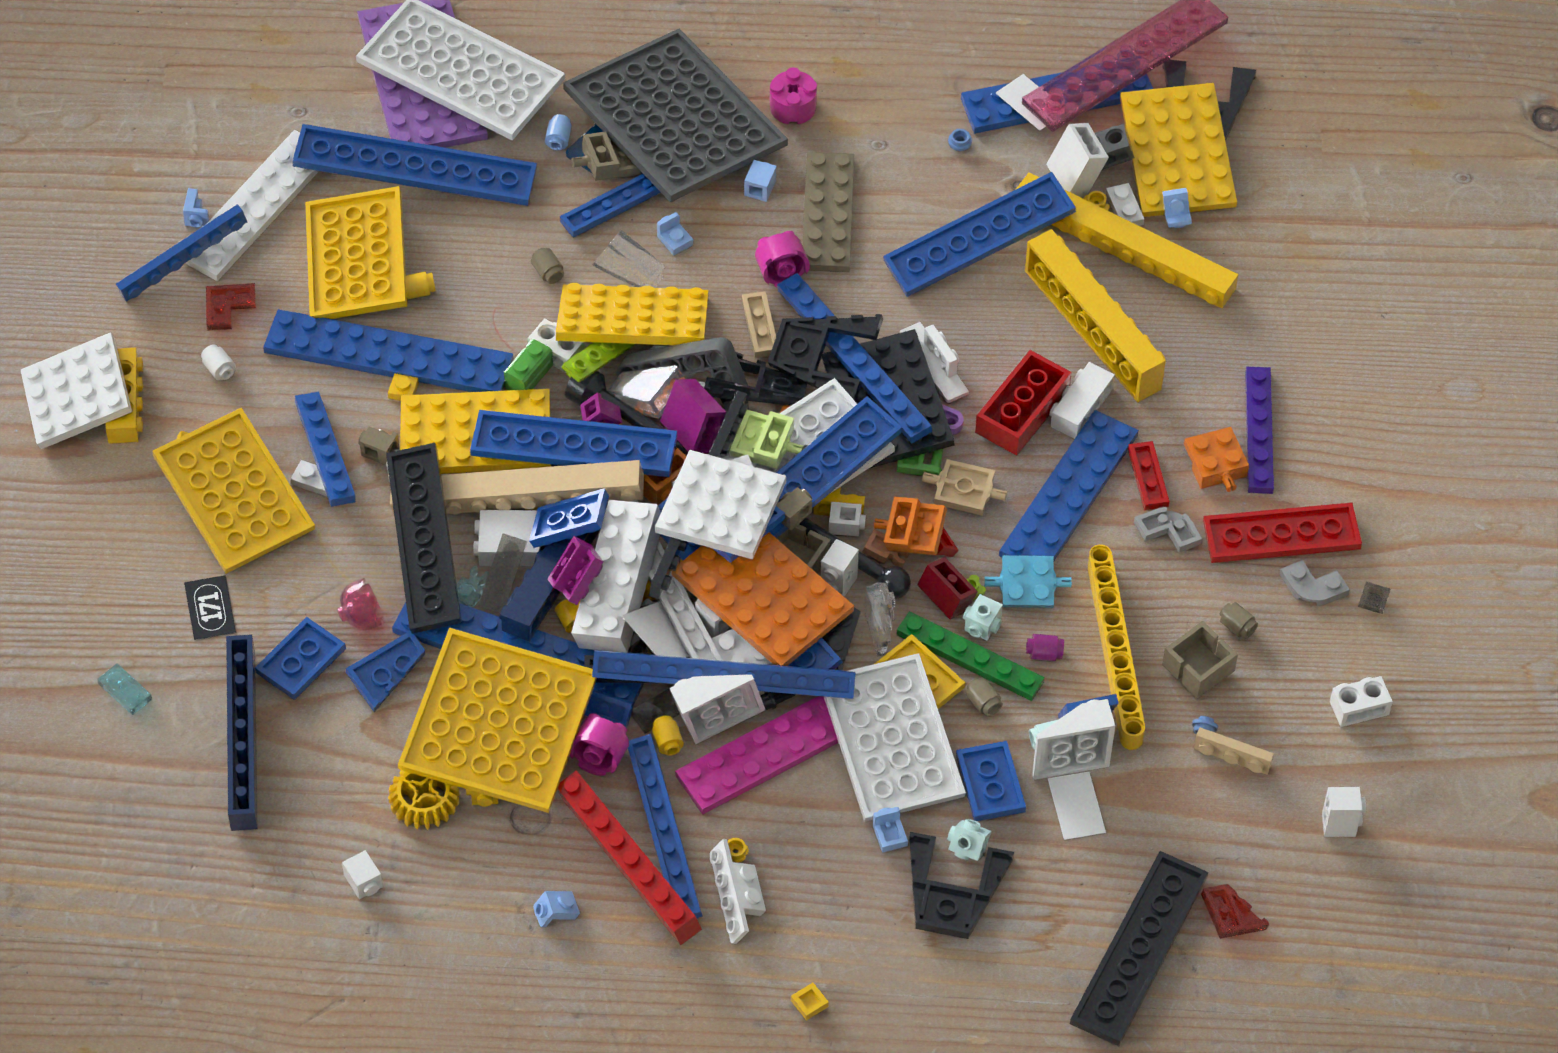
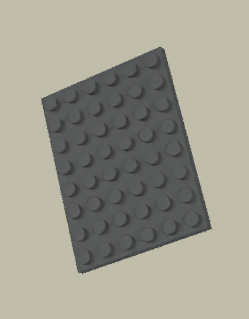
[563,28,788,202]

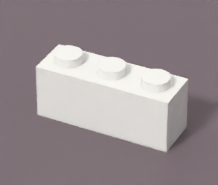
[1049,362,1115,439]

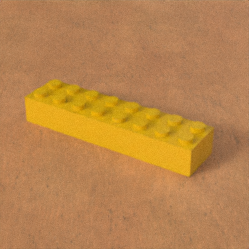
[1025,229,1166,403]

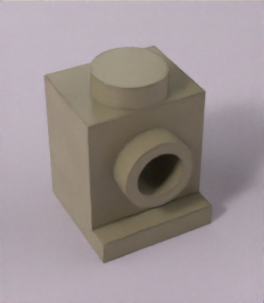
[358,427,399,465]
[776,487,812,531]

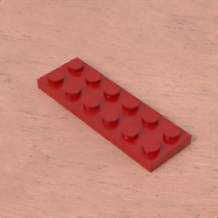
[1203,502,1362,563]

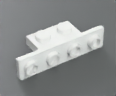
[900,322,969,403]
[710,839,766,944]

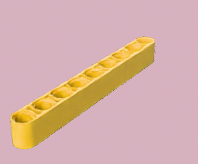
[1088,544,1145,750]

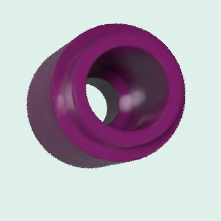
[1026,634,1064,661]

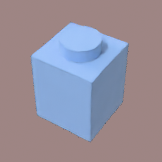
[744,160,776,202]

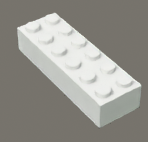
[571,500,661,653]

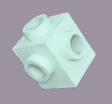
[963,594,1003,641]
[947,819,992,861]

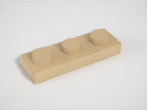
[742,291,776,358]
[1194,727,1274,775]

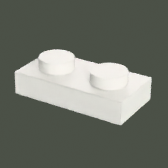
[1106,183,1144,226]
[290,460,327,496]

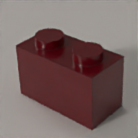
[917,557,978,620]

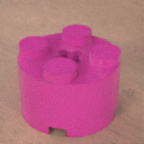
[770,67,817,124]
[755,231,810,288]
[570,714,629,776]

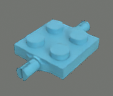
[984,555,1072,608]

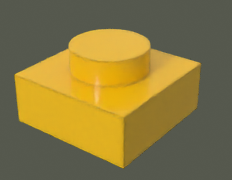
[388,373,419,401]
[791,982,829,1021]

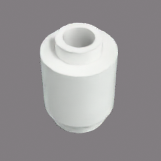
[201,344,236,380]

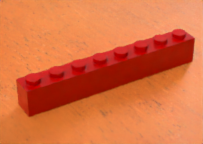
[557,770,702,946]

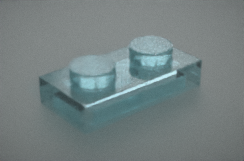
[98,664,152,715]

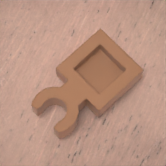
[862,529,910,568]

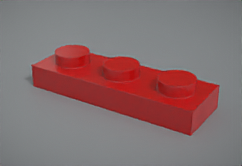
[1128,441,1170,511]

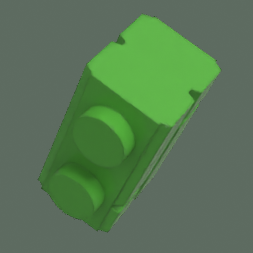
[504,339,553,390]

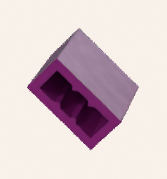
[660,379,726,454]

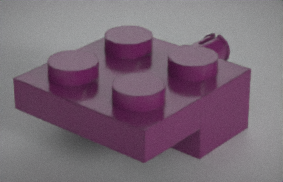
[548,536,604,605]

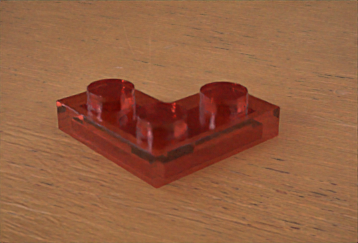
[206,283,256,331]

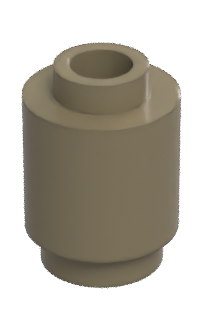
[531,248,564,284]
[1219,602,1258,639]
[966,678,1003,717]

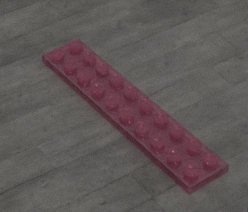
[1022,0,1229,132]

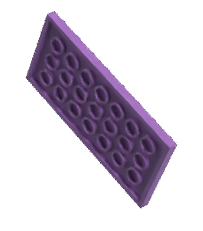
[357,0,488,148]

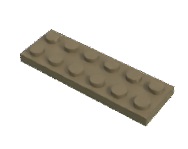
[802,152,854,272]

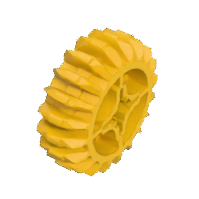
[388,770,460,830]

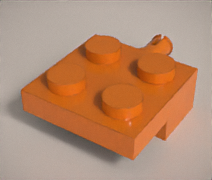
[1184,427,1249,492]
[874,496,947,556]

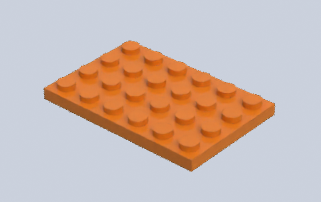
[671,532,854,666]

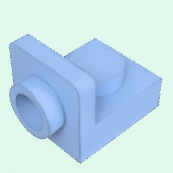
[183,188,209,228]
[1162,188,1192,228]
[657,212,693,256]

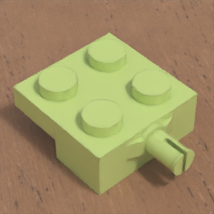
[730,410,804,469]

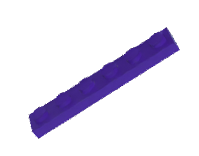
[1245,366,1274,494]

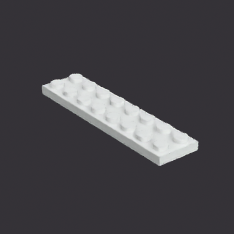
[185,130,319,281]

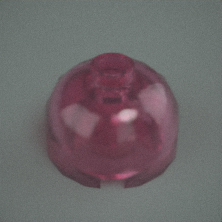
[337,578,384,630]

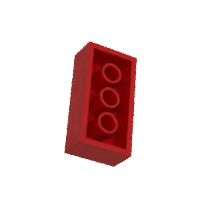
[975,350,1072,456]

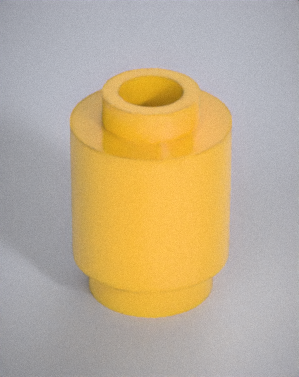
[405,271,436,300]
[652,715,684,756]

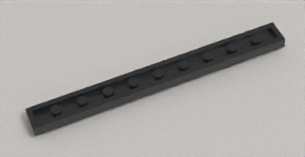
[649,391,749,599]

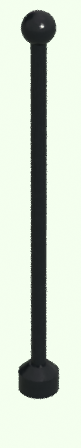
[565,371,911,599]

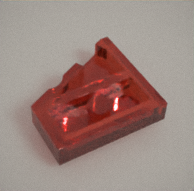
[1201,884,1269,939]

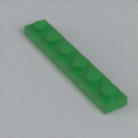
[897,611,1045,701]

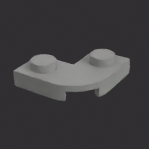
[1134,507,1202,553]
[1279,560,1350,606]

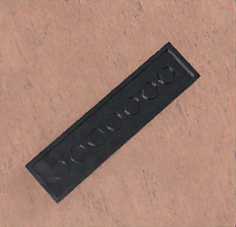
[386,443,462,634]
[1070,851,1208,1046]

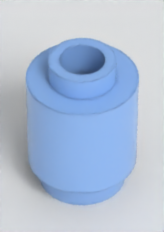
[545,114,572,150]

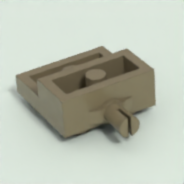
[571,132,641,181]

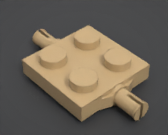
[922,459,1007,516]

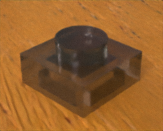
[1358,581,1391,614]

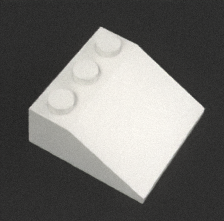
[670,675,765,745]
[1032,699,1115,780]

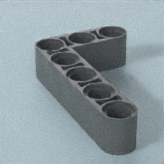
[616,337,748,404]

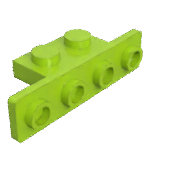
[562,342,635,382]

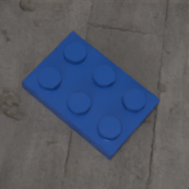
[529,488,609,548]
[255,617,346,700]
[956,741,1026,821]

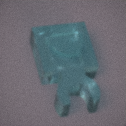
[457,566,490,608]

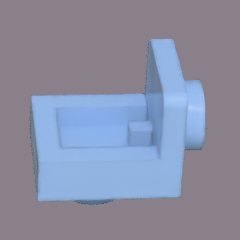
[873,807,908,853]
[533,891,580,927]

